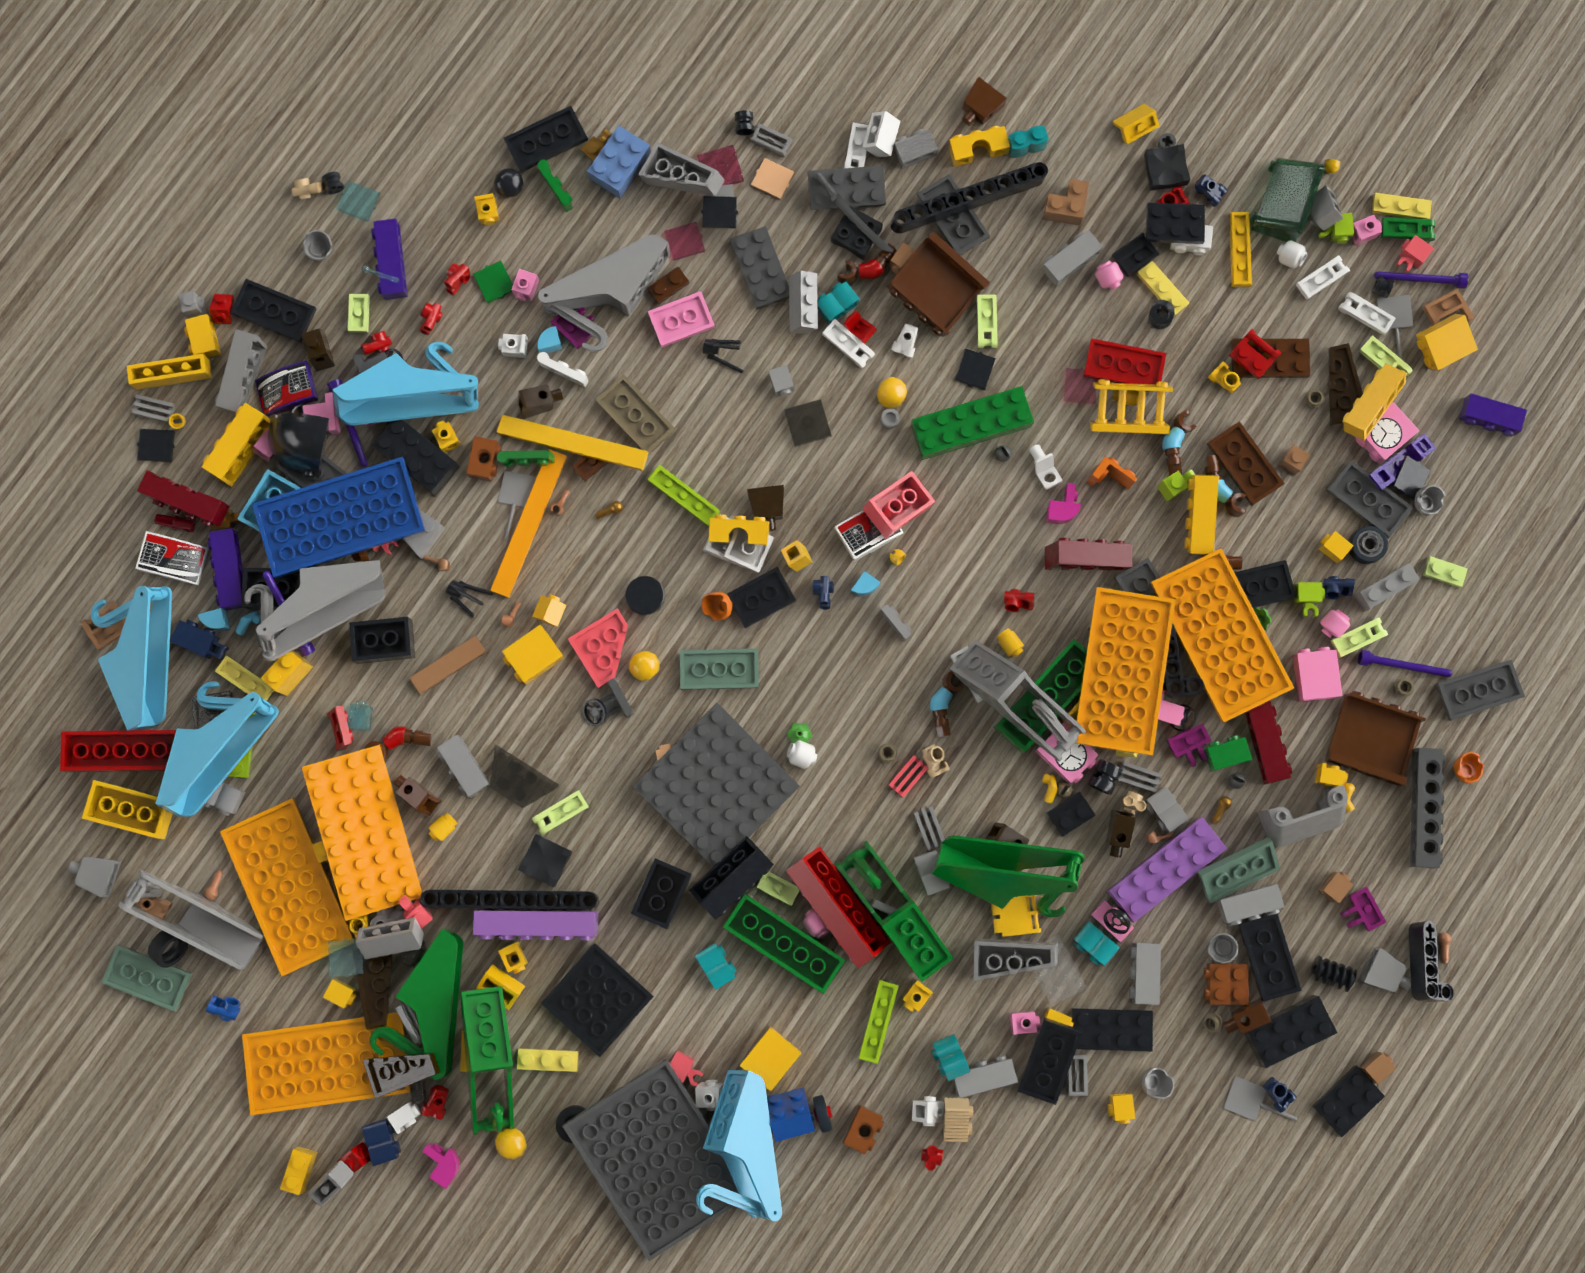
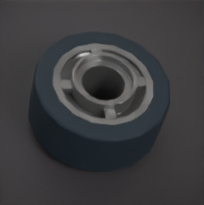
[1349,526,1388,564]

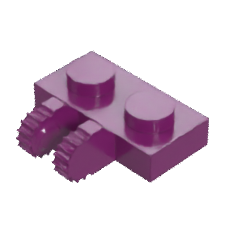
[551,307,594,349]
[1166,723,1211,767]
[1340,887,1386,932]

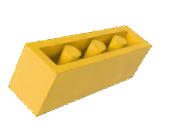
[127,354,212,390]
[1342,363,1406,441]
[1184,474,1219,554]

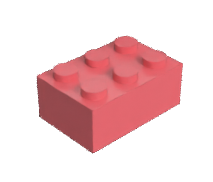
[862,471,935,539]

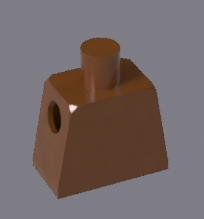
[962,77,1007,126]
[394,775,441,816]
[1223,998,1272,1034]

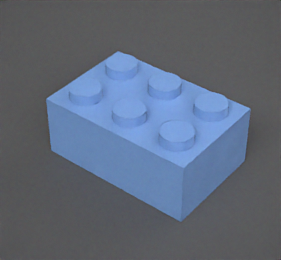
[587,125,651,199]

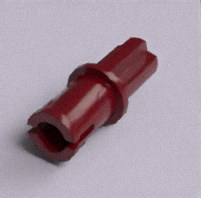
[154,514,195,533]

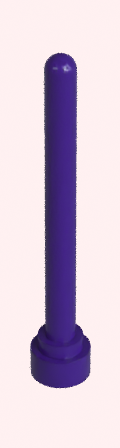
[1374,271,1468,289]
[327,379,368,467]
[263,571,315,657]
[1358,649,1452,677]

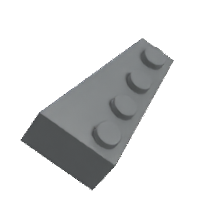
[638,142,725,196]
[215,329,268,415]
[403,509,445,560]
[974,939,1058,981]

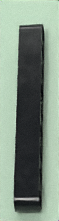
[891,162,1048,234]
[420,890,599,910]

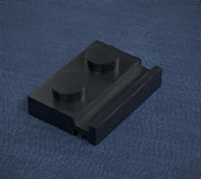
[1112,233,1159,277]
[1047,791,1096,837]

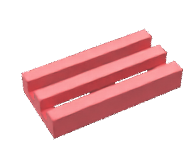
[888,755,928,798]

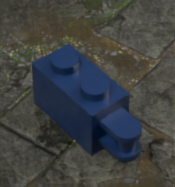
[170,620,229,660]

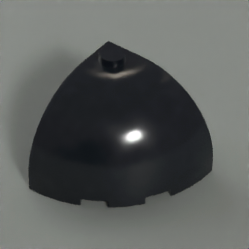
[268,413,329,478]

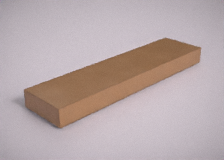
[410,635,487,694]

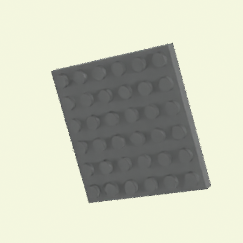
[633,703,800,867]

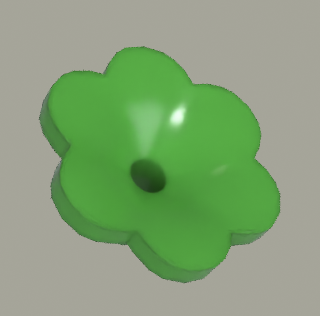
[1253,607,1271,630]
[787,723,812,743]

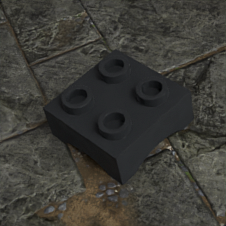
[1144,144,1190,191]
[831,206,883,260]
[518,834,573,887]

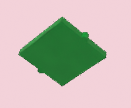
[473,260,513,303]

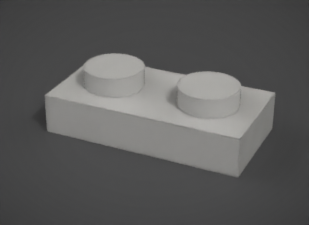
[880,604,911,642]

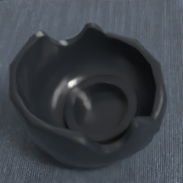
[494,168,524,198]

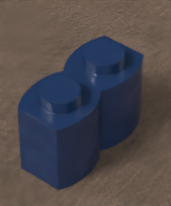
[362,1118,401,1166]

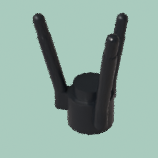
[703,339,744,373]
[446,580,493,617]

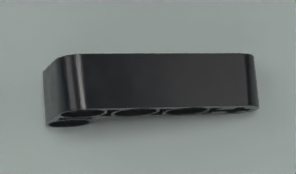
[1163,623,1204,698]
[1409,921,1454,1003]

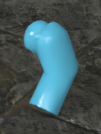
[235,611,261,635]

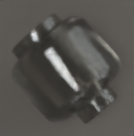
[398,940,428,968]

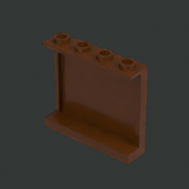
[886,232,990,337]
[1324,691,1426,787]

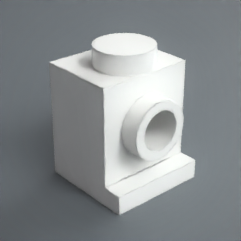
[498,334,528,358]
[387,1102,421,1134]

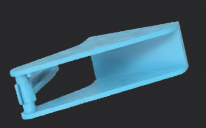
[332,342,479,426]
[91,586,172,731]
[156,682,279,817]
[696,1070,782,1221]

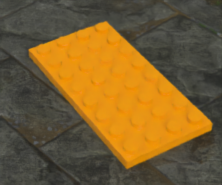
[1150,548,1294,723]
[1075,587,1176,756]
[301,745,422,921]
[220,798,356,977]
[242,1012,412,1116]

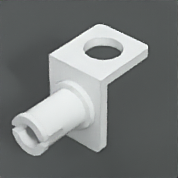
[1029,445,1062,490]

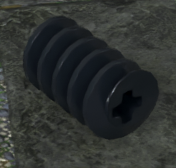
[1149,300,1175,329]
[1310,956,1357,992]

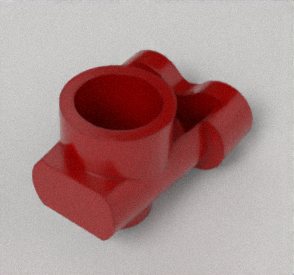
[1156,185,1190,204]
[444,263,470,296]
[419,302,443,335]
[361,331,392,355]
[1004,589,1034,613]
[420,1085,449,1120]
[921,1145,943,1171]

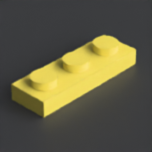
[1371,193,1432,219]
[1137,261,1189,317]
[215,655,274,701]
[517,1048,579,1072]

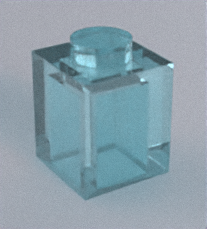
[347,701,373,731]

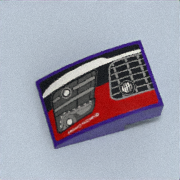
[255,361,318,416]

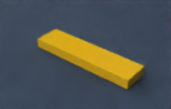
[1229,212,1252,287]

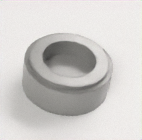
[880,409,900,429]

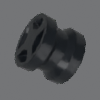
[321,172,344,194]
[1372,275,1394,298]

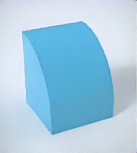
[538,326,562,353]
[851,571,880,596]
[198,608,231,631]

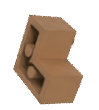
[1043,179,1089,225]

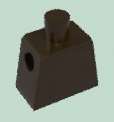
[301,329,335,372]
[517,384,563,419]
[747,485,784,532]
[1106,810,1136,858]
[986,822,1029,844]

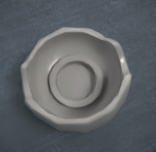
[303,230,332,261]
[1415,485,1445,516]
[1208,933,1238,964]
[1141,1068,1174,1099]

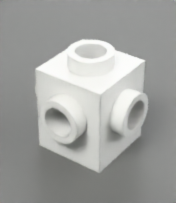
[695,1080,724,1111]
[912,1096,944,1126]

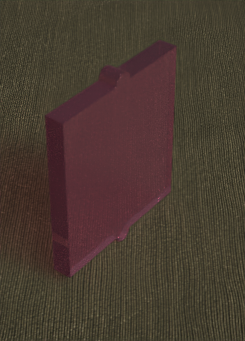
[665,222,705,261]
[1064,368,1097,405]

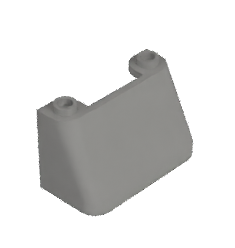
[1258,785,1348,847]

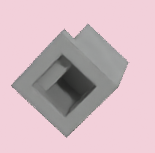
[178,291,207,319]

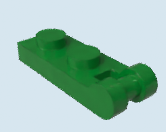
[538,160,573,212]
[1381,217,1435,242]
[497,450,555,467]

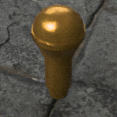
[594,501,623,519]
[1211,796,1232,824]

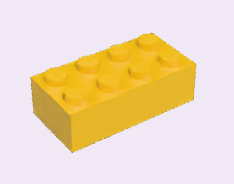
[202,403,270,487]
[82,780,173,839]

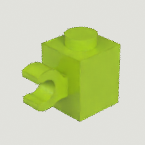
[1317,213,1354,244]
[1157,469,1195,502]
[1294,582,1325,617]

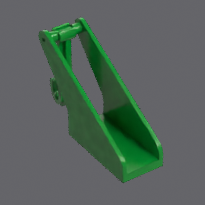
[932,835,1085,917]
[835,840,954,982]
[370,928,464,1080]
[461,986,514,1135]

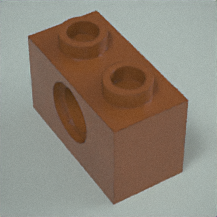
[466,436,502,482]
[843,1105,884,1154]

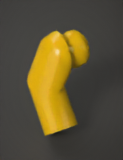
[1042,773,1058,803]
[1344,783,1355,813]

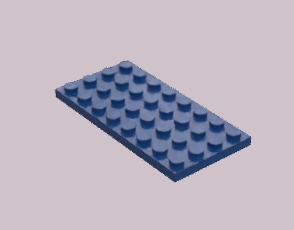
[252,457,426,579]

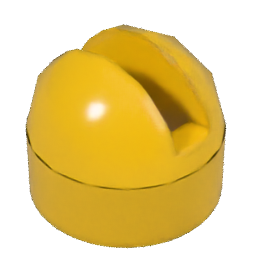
[1324,159,1341,174]
[169,414,186,429]
[889,549,906,566]

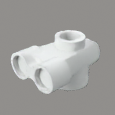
[891,324,918,357]

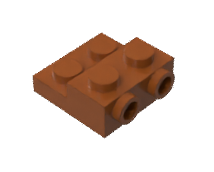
[1204,963,1249,1005]

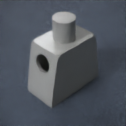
[68,857,122,898]
[1359,948,1411,992]

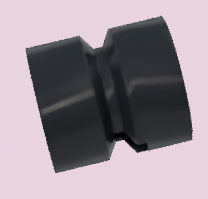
[1088,759,1123,795]

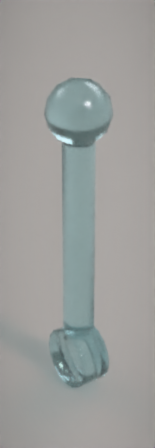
[362,266,399,283]

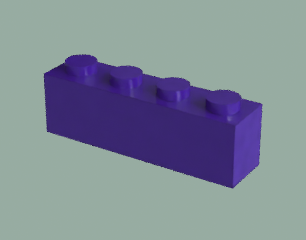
[371,218,408,300]
[208,528,244,611]

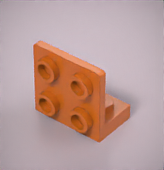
[1086,456,1137,489]

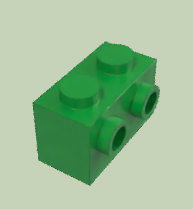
[1204,735,1253,772]

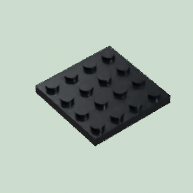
[541,943,654,1057]

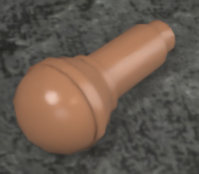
[204,870,223,900]
[1437,932,1451,963]

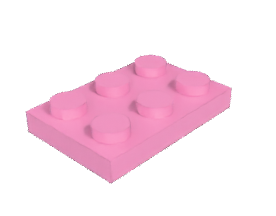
[648,291,715,348]

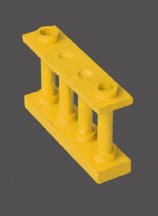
[1090,379,1173,434]

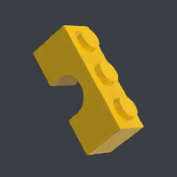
[948,126,1010,167]
[709,514,770,545]

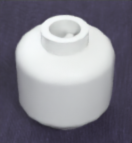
[1277,240,1307,269]
[787,740,817,769]

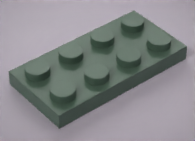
[680,649,759,690]
[1198,837,1280,903]
[101,945,193,1011]

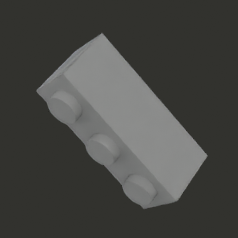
[1042,230,1103,287]
[789,270,818,335]
[1354,563,1420,612]
[437,735,491,798]
[1217,884,1285,926]
[355,917,424,959]
[1129,943,1161,1005]
[954,1055,1018,1098]

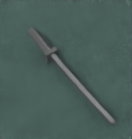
[815,173,893,252]

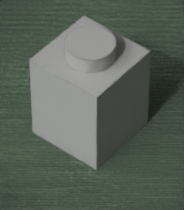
[768,365,794,397]

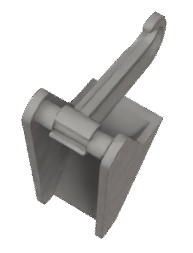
[538,235,671,352]
[245,560,385,661]
[949,640,1086,762]
[118,870,265,970]

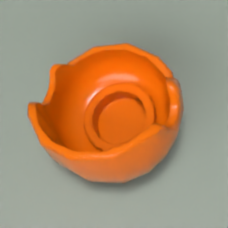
[701,591,733,621]
[1453,752,1484,784]

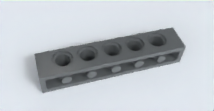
[1410,748,1445,868]

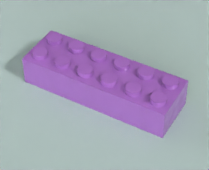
[1106,817,1227,922]
[473,911,599,940]

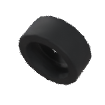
[148,930,188,968]

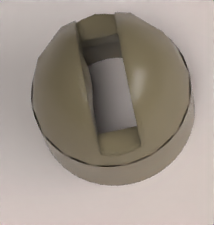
[1057,782,1072,798]

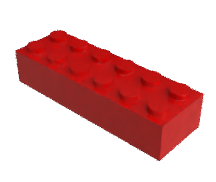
[60,730,176,772]
[786,846,891,968]

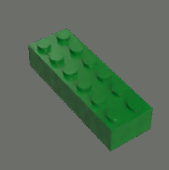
[911,386,1034,460]
[993,639,1087,754]
[723,894,845,994]

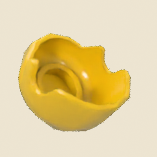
[877,377,907,409]
[629,651,660,681]
[495,1128,527,1160]

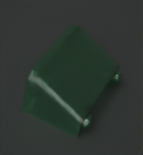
[1250,158,1325,242]

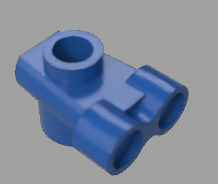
[205,995,241,1021]

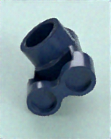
[1195,174,1227,207]
[813,576,834,610]
[1323,576,1355,600]
[1263,1077,1297,1113]

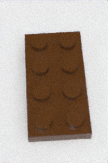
[1231,338,1310,378]
[1207,421,1285,506]

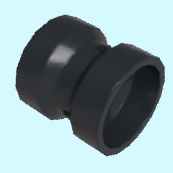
[735,110,754,136]

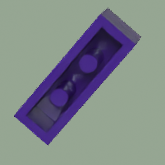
[1459,393,1527,437]

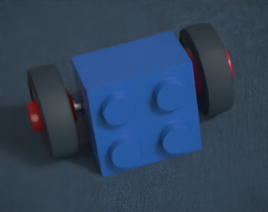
[767,1087,833,1142]

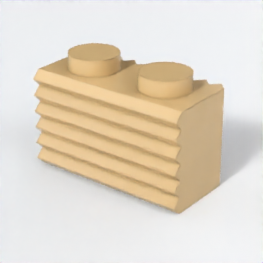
[943,1097,973,1142]

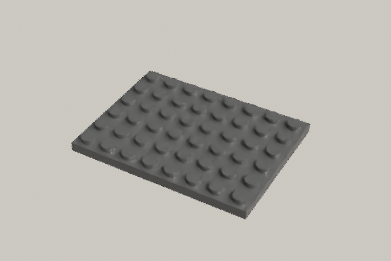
[562,1058,739,1261]

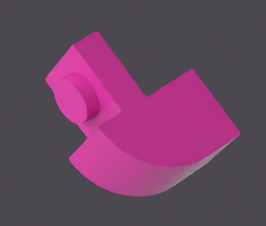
[1046,483,1081,524]
[422,1143,460,1189]

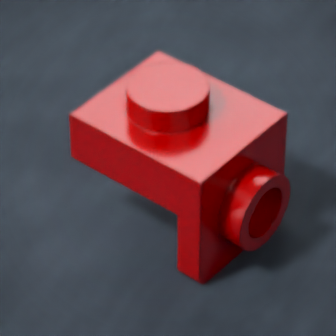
[209,294,235,324]
[843,310,877,344]
[337,1142,371,1173]

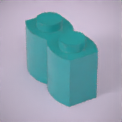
[1008,126,1049,158]
[817,282,860,325]
[1072,921,1119,966]
[695,943,737,990]
[931,1034,970,1081]

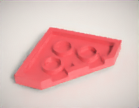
[568,608,628,689]

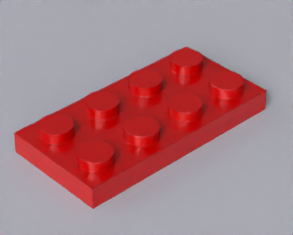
[1083,338,1167,385]

